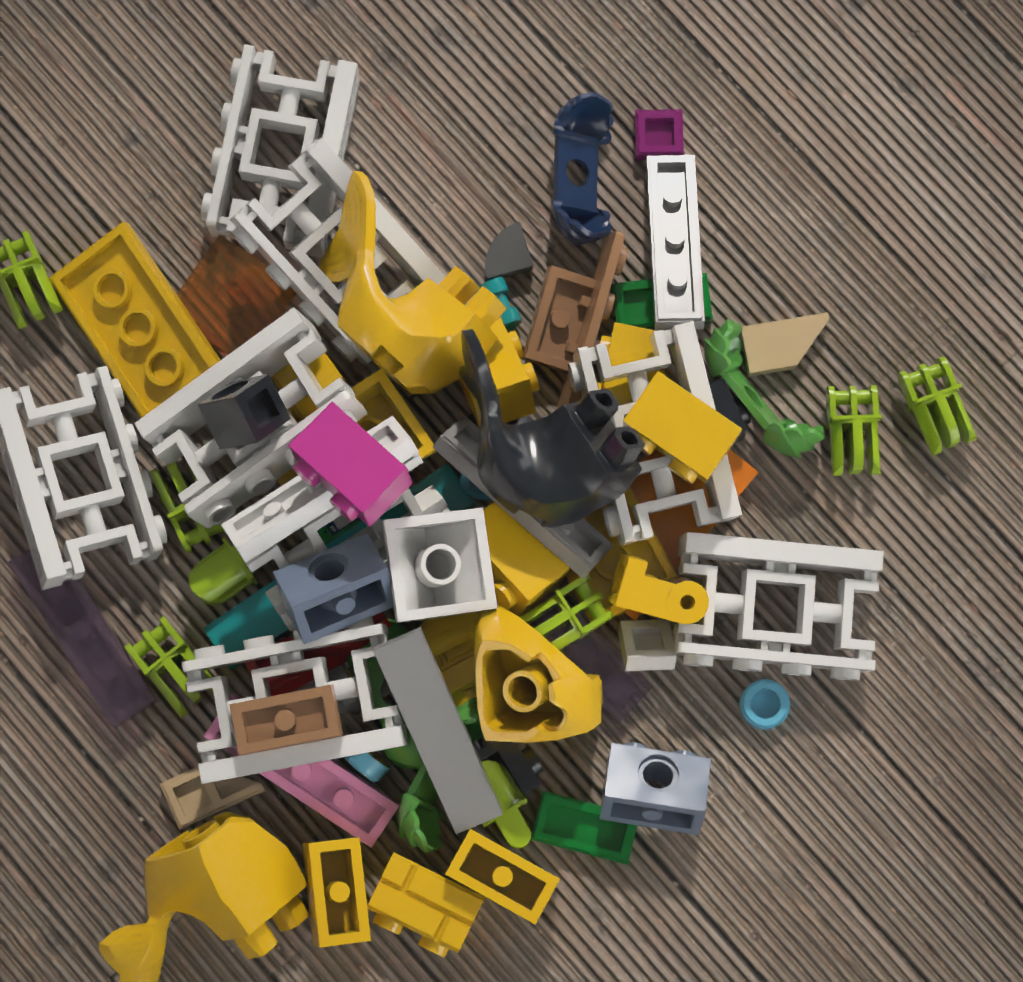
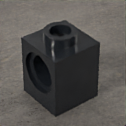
[198,374,291,449]

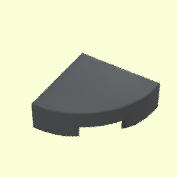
[485,221,533,281]

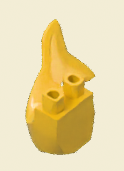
[318,170,507,394]
[418,605,603,743]
[99,812,310,982]

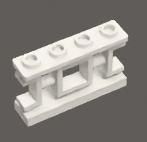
[201,44,360,258]
[230,138,446,364]
[134,307,367,528]
[567,321,742,546]
[0,366,167,590]
[221,416,450,631]
[673,532,884,681]
[181,616,409,784]

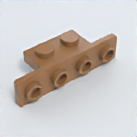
[522,230,628,410]

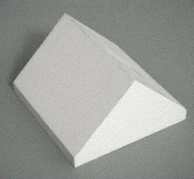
[382,507,498,623]

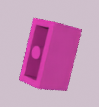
[288,402,412,528]

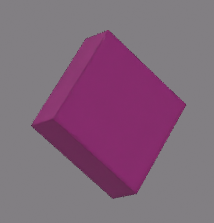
[634,109,684,161]

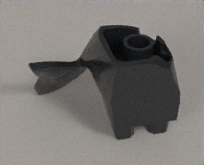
[459,329,645,528]

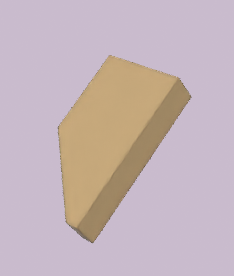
[740,312,829,377]
[160,766,266,830]

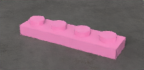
[204,692,400,848]

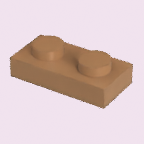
[229,684,343,756]

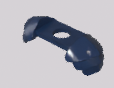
[552,92,614,246]

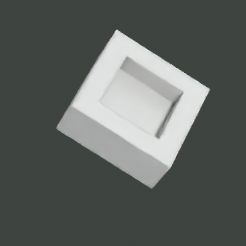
[618,619,677,671]

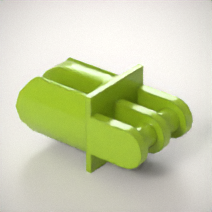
[0,230,63,329]
[897,356,977,456]
[825,385,882,476]
[149,457,227,553]
[189,537,262,606]
[519,574,615,651]
[124,616,214,719]
[482,761,531,849]

